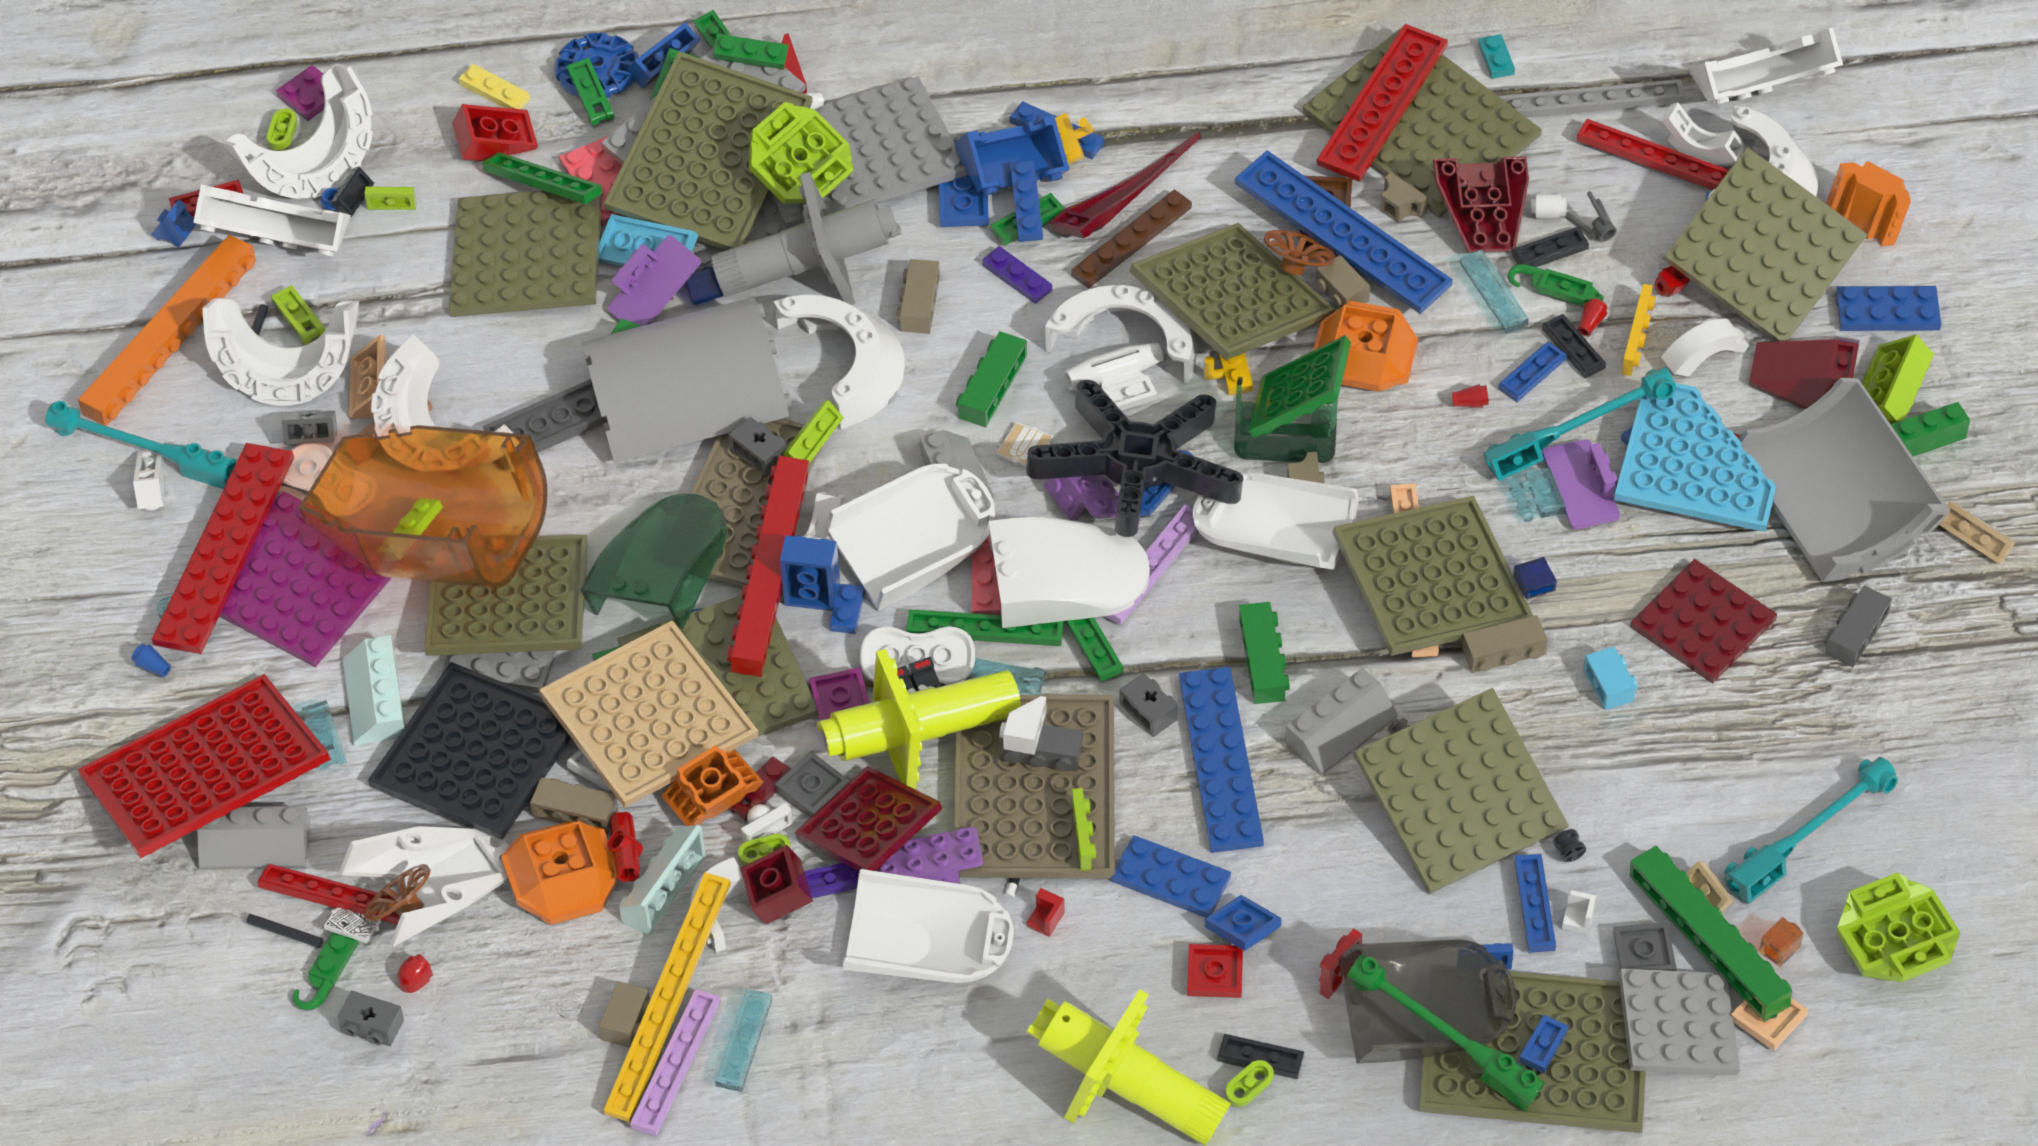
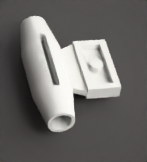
[1064,342,1163,411]

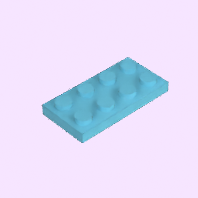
[598,214,699,267]

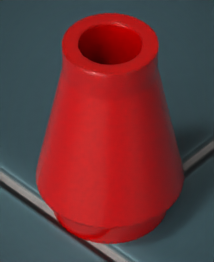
[1577,298,1608,336]
[1452,384,1489,408]

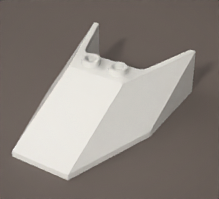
[339,826,509,947]

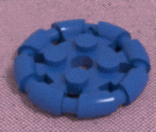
[554,32,639,99]

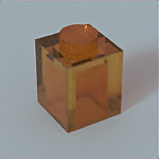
[1759,917,1804,967]

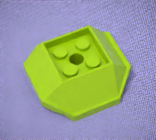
[749,102,854,203]
[1836,872,1960,982]

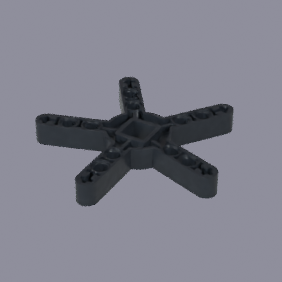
[1026,379,1244,537]

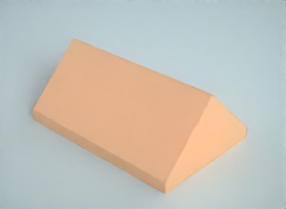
[349,334,389,419]

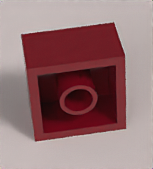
[740,845,813,925]

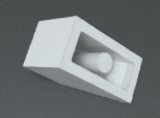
[999,696,1046,755]

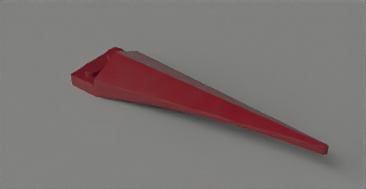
[1049,132,1201,239]

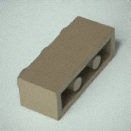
[896,259,940,334]
[1462,615,1548,673]
[530,777,618,835]

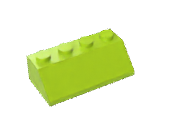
[1862,334,1934,424]

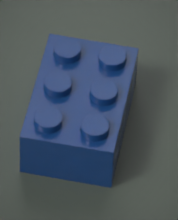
[780,535,840,611]

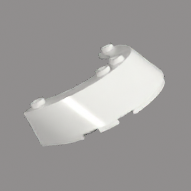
[1689,28,1843,105]
[221,63,373,199]
[1708,106,1818,198]
[193,184,351,256]
[1045,285,1199,385]
[774,295,905,430]
[202,298,359,406]
[371,334,521,471]

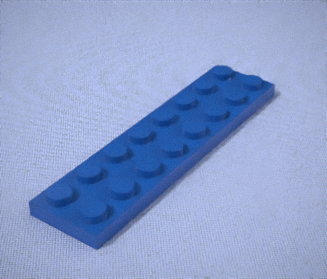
[1179,667,1264,853]

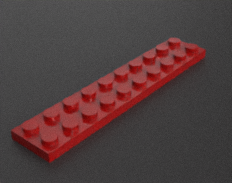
[152,443,295,654]

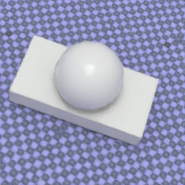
[741,803,793,843]

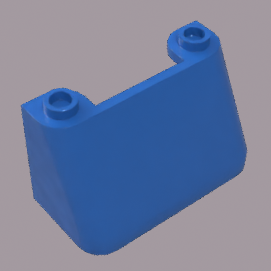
[954,115,1070,196]

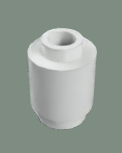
[1531,194,1567,219]

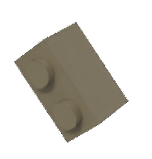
[1315,255,1370,308]
[599,981,650,1048]

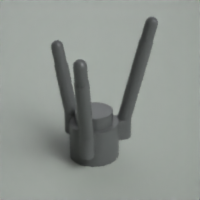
[1566,191,1617,242]

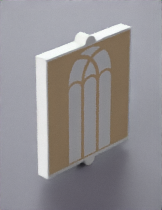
[997,422,1053,467]

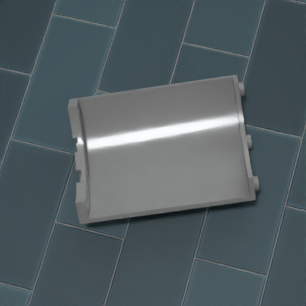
[581,297,792,463]
[1739,378,1951,582]

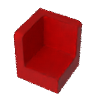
[1027,888,1065,937]

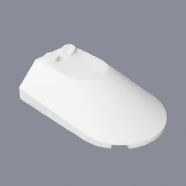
[1193,473,1359,570]
[843,869,1014,983]

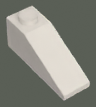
[133,450,165,511]

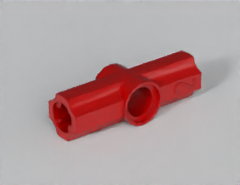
[607,811,643,882]

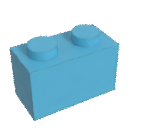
[1584,646,1638,710]

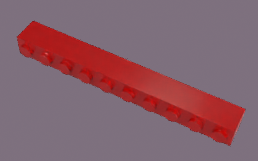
[727,456,809,677]

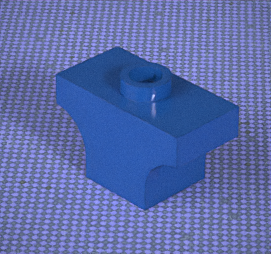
[151,199,196,248]

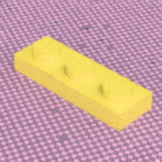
[458,64,530,109]

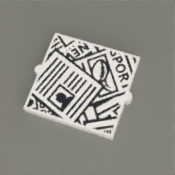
[324,907,382,943]

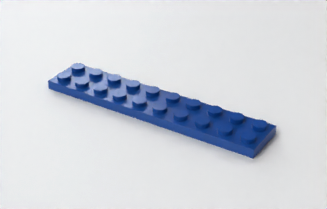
[1235,150,1453,314]

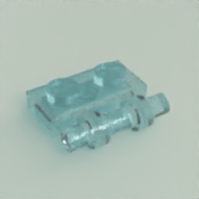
[1509,468,1566,523]

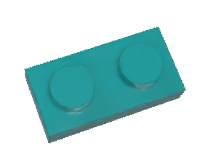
[1478,34,1515,79]

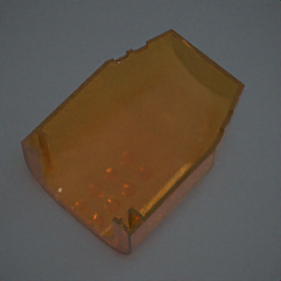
[298,425,548,589]

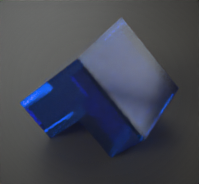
[684,265,723,305]
[1513,557,1557,600]

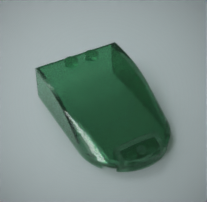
[581,493,727,629]

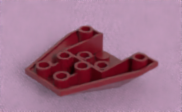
[1433,156,1529,253]
[1749,336,1860,409]

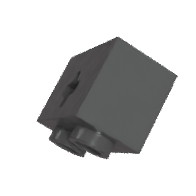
[282,411,338,445]
[729,416,787,476]
[1119,673,1178,737]
[337,990,404,1047]

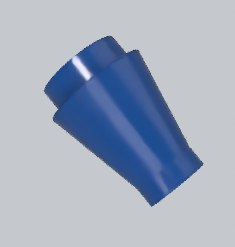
[131,643,172,678]

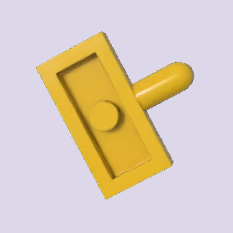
[1055,113,1094,165]
[1204,353,1253,395]

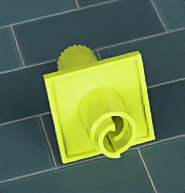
[817,649,1021,789]
[1026,989,1231,1146]

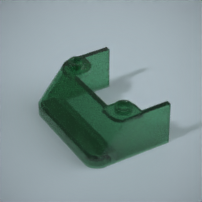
[1234,377,1338,463]

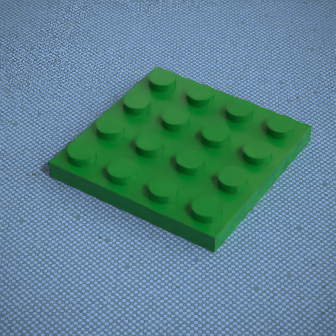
[1249,335,1351,438]

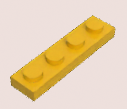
[1622,284,1656,376]

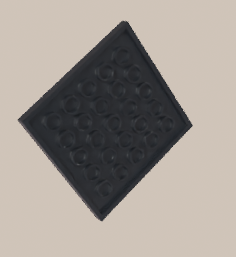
[368,662,571,840]

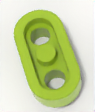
[266,108,298,151]
[738,834,791,866]
[1225,1060,1274,1107]

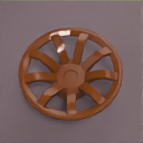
[1264,230,1335,275]
[364,864,431,921]

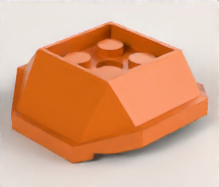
[1313,301,1418,392]
[501,821,619,925]

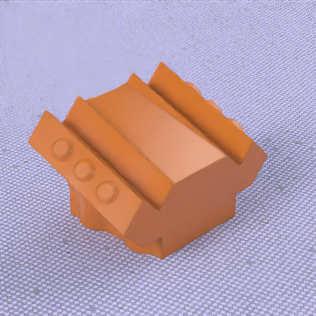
[1826,161,1911,246]
[661,745,763,826]

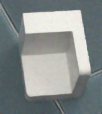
[1562,890,1596,935]

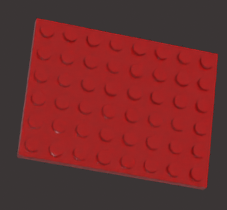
[77,674,331,859]

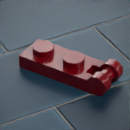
[728,756,791,821]

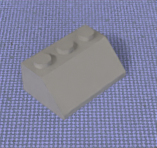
[920,430,993,498]

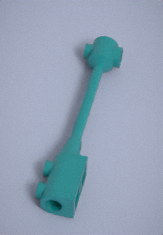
[1483,367,1676,481]
[45,401,236,489]
[1724,757,1898,904]

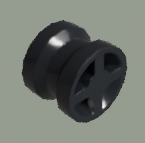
[1553,829,1586,862]

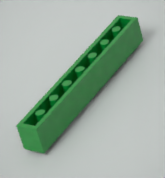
[1630,845,1792,1022]

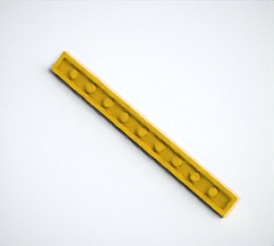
[603,872,731,1122]

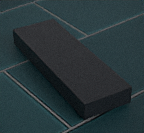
[1512,227,1589,267]
[1542,314,1606,378]
[1217,1034,1304,1080]

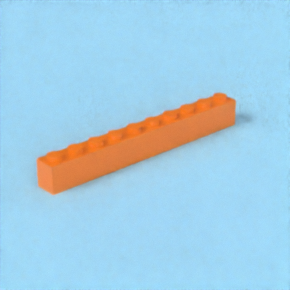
[78,234,256,426]

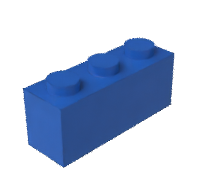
[627,22,700,89]

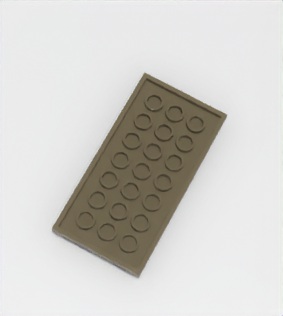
[658,419,822,588]

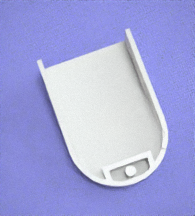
[825,464,995,611]
[989,517,1150,628]

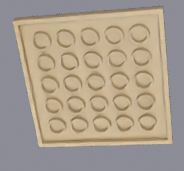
[539,621,758,808]

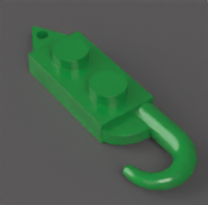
[1507,264,1604,307]
[292,932,359,1011]

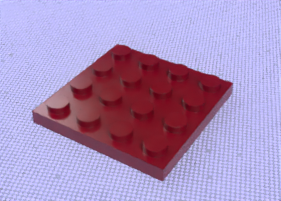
[1630,558,1777,684]
[795,766,942,871]

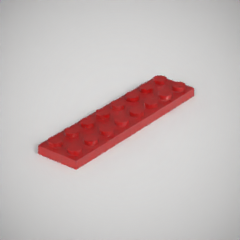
[1317,24,1448,182]

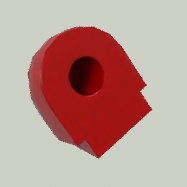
[1655,266,1690,297]
[397,954,433,993]

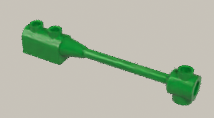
[1347,954,1545,1112]

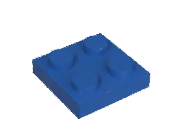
[1205,895,1282,951]

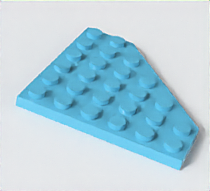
[1614,383,1776,532]

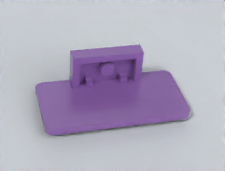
[608,235,701,326]
[1542,439,1620,530]
[1044,475,1119,520]
[876,827,984,884]

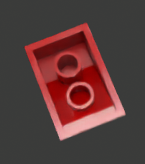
[452,104,538,161]

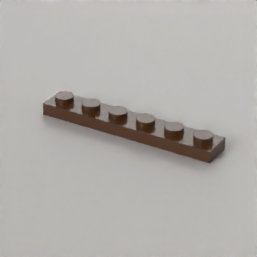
[1071,189,1192,289]

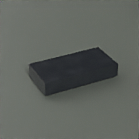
[331,166,374,217]

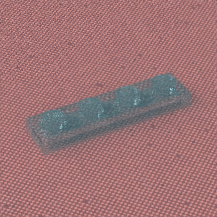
[1460,250,1529,333]
[715,989,773,1092]

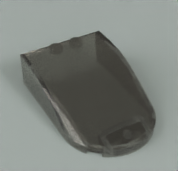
[1338,940,1516,1064]

